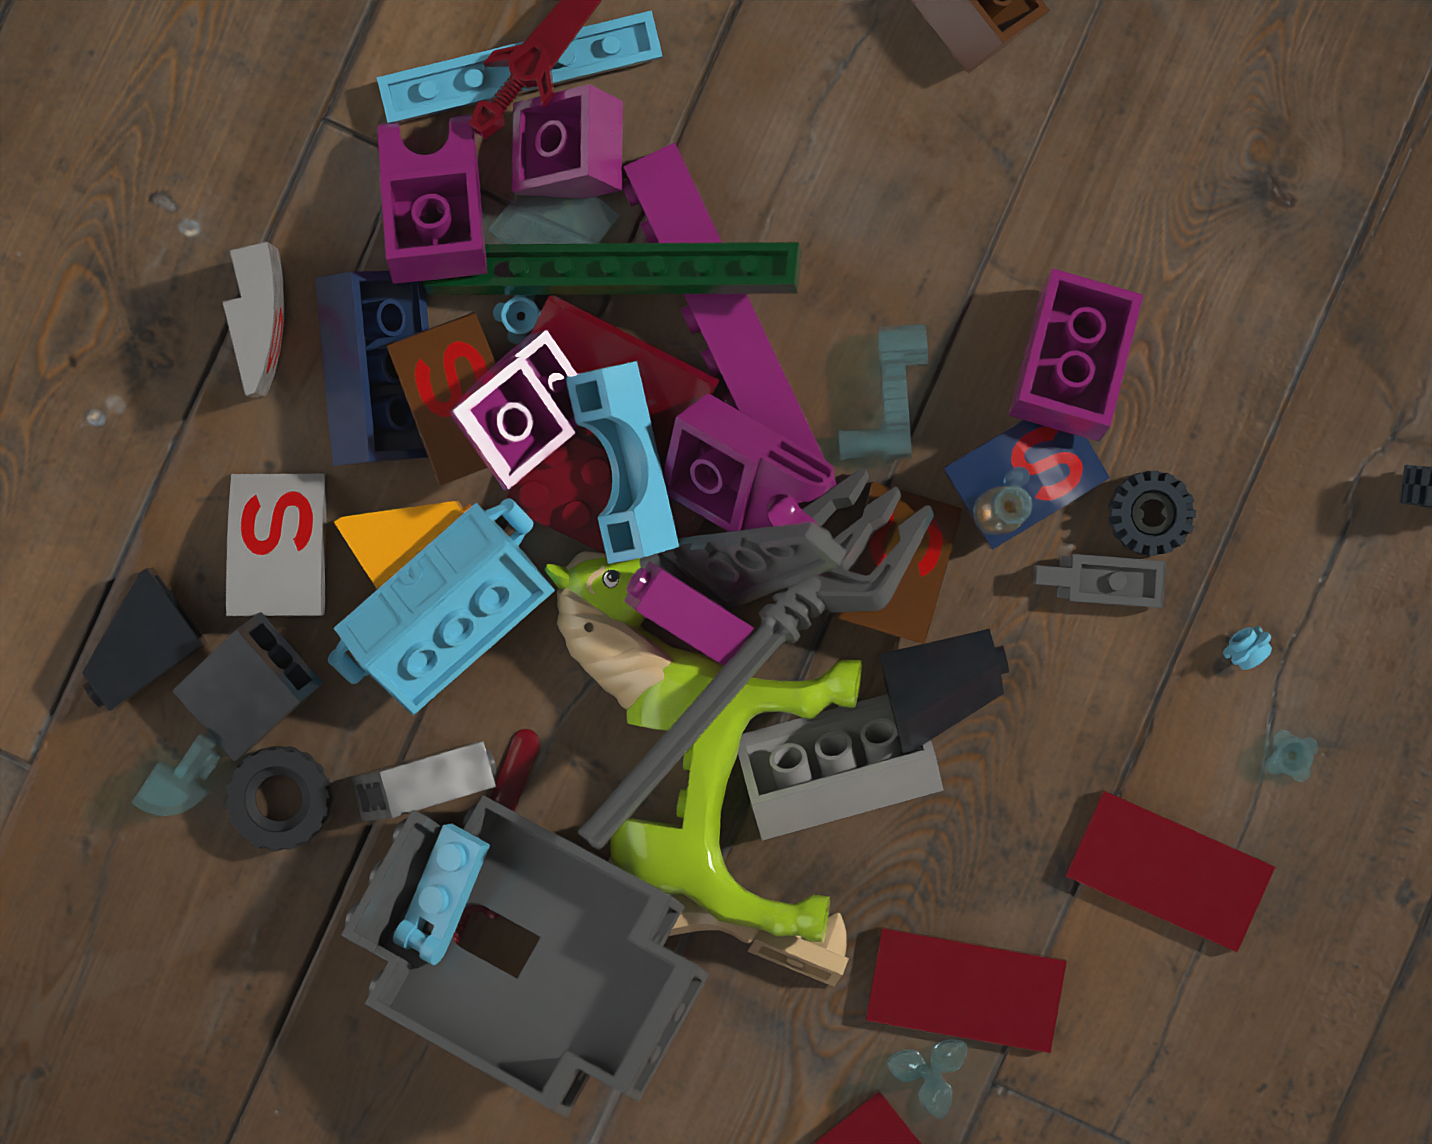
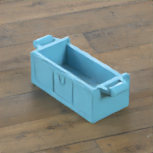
[328,498,555,715]

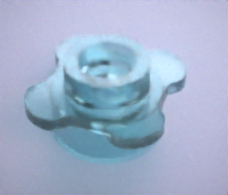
[1266,729,1319,782]

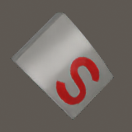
[223,242,285,399]
[226,474,327,616]

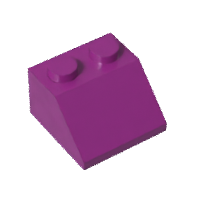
[512,84,623,199]

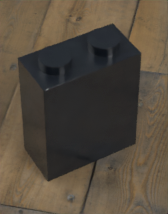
[173,612,323,762]

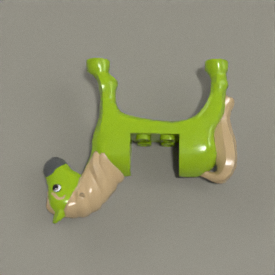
[545,551,862,943]

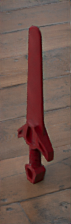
[469,0,602,139]

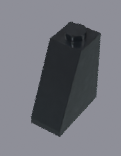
[82,568,208,711]
[879,629,1009,754]

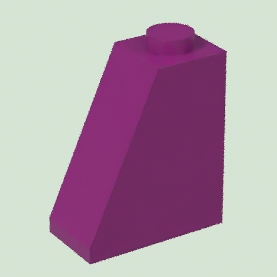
[624,561,753,666]

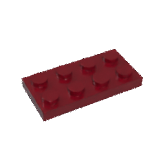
[506,435,705,554]

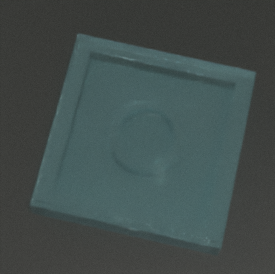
[488,194,620,244]

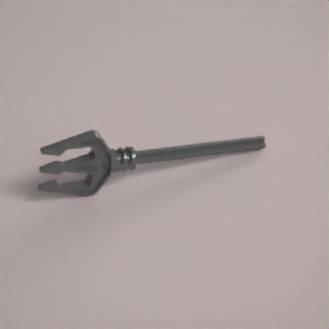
[579,468,934,849]

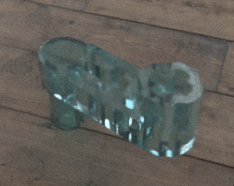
[838,323,928,461]

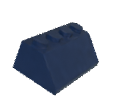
[315,271,429,466]

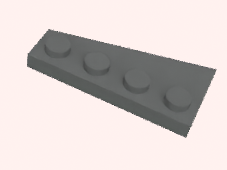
[660,522,847,610]

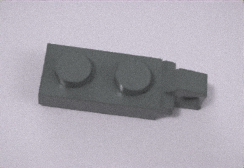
[1032,554,1166,608]

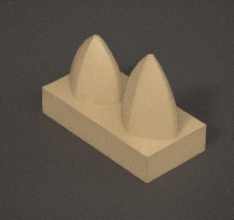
[748,903,849,987]

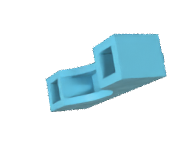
[565,361,679,564]

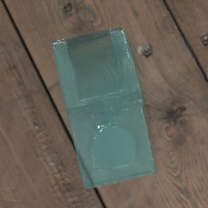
[132,732,221,816]

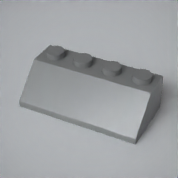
[738,694,944,841]

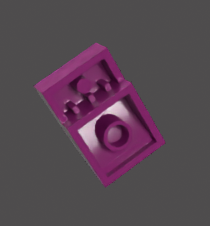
[450,330,578,490]

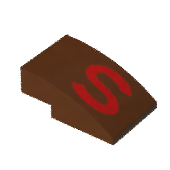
[386,312,496,486]
[832,482,962,644]

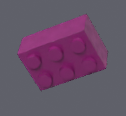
[1008,268,1144,442]

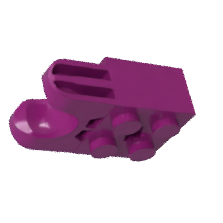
[377,115,488,284]
[663,393,834,532]

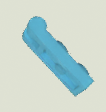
[393,824,490,965]

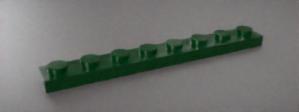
[423,242,802,295]

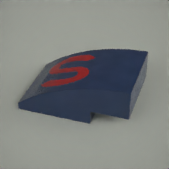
[942,420,1110,550]

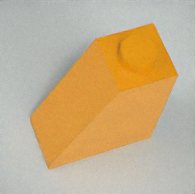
[334,501,472,589]

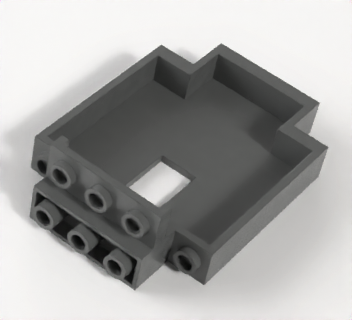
[341,795,709,1118]

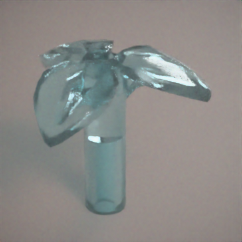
[887,1039,967,1120]

